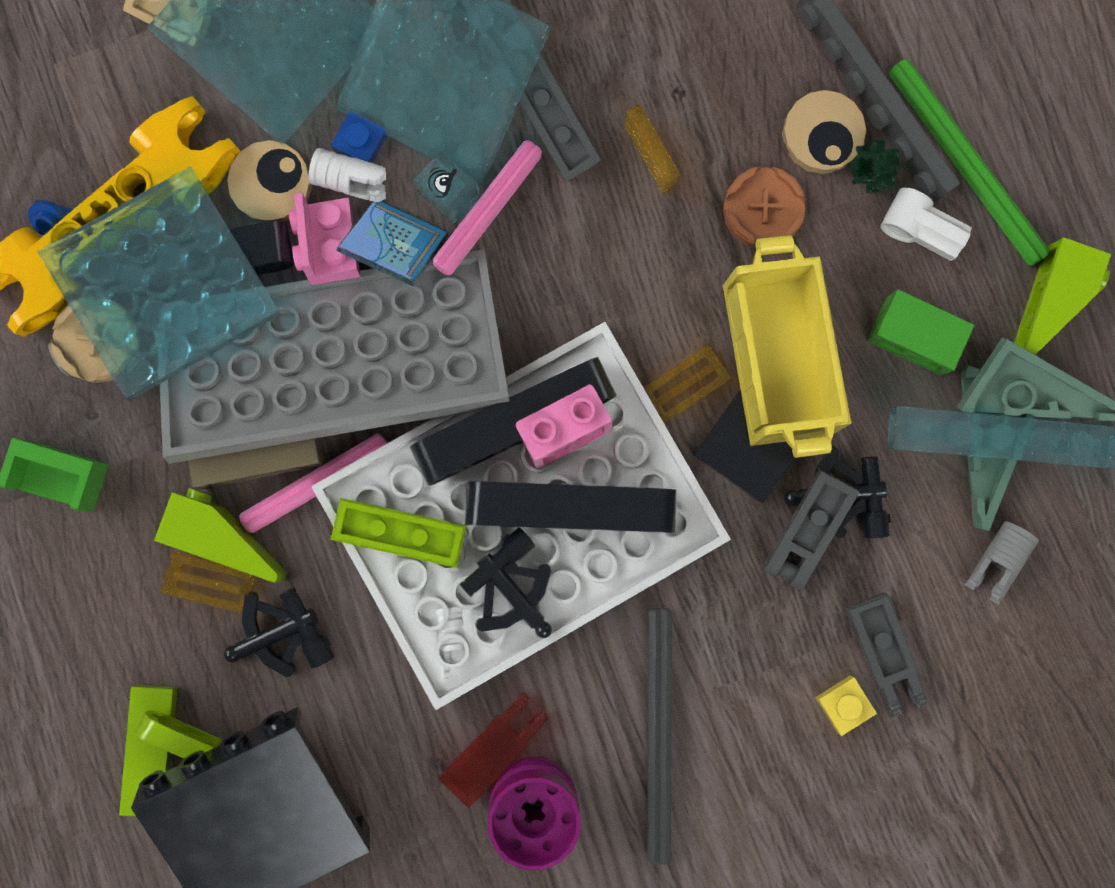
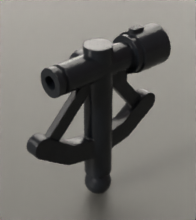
[784,446,891,538]
[459,527,552,639]
[224,587,335,677]

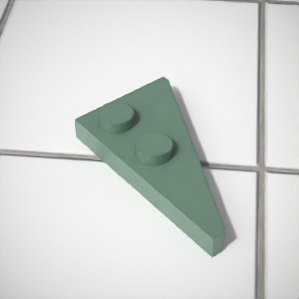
[957,337,1115,421]
[960,365,1035,531]

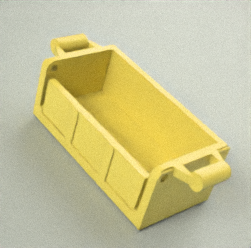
[723,235,852,458]

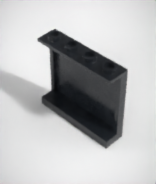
[131,707,370,888]

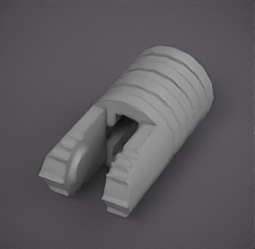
[964,521,1039,605]

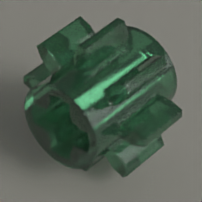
[848,140,904,193]

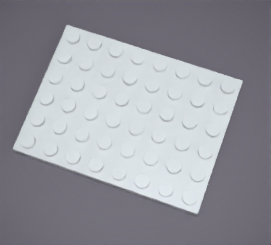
[311,322,731,710]

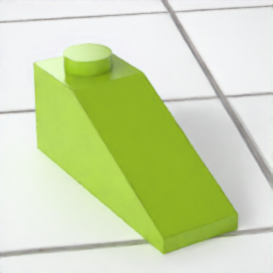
[1014,237,1111,355]
[154,488,287,583]

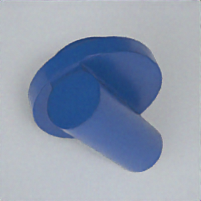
[28,200,73,236]

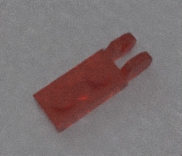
[438,692,549,808]

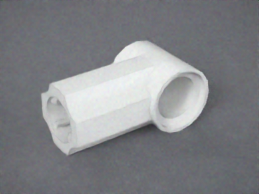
[880,188,972,261]

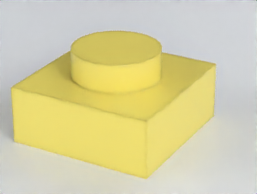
[815,675,877,736]

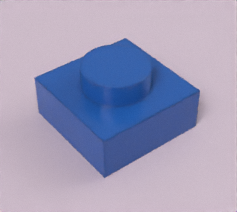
[330,111,388,163]

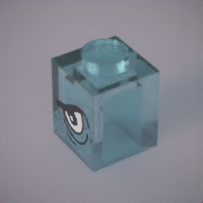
[413,151,481,225]

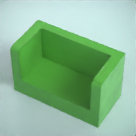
[866,289,975,376]
[0,437,109,511]

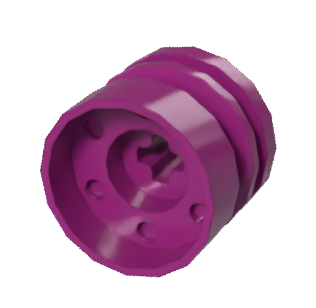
[488,757,581,870]

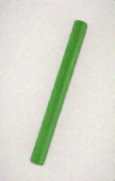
[889,59,1050,266]

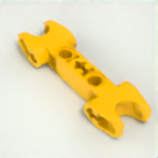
[0,96,240,337]

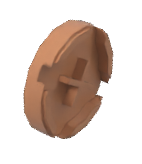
[723,167,806,248]

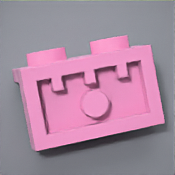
[289,193,360,285]
[516,385,612,470]

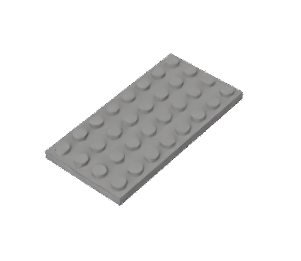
[157,249,510,464]

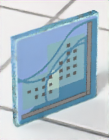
[337,201,448,286]

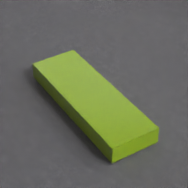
[330,498,467,568]
[119,684,178,817]

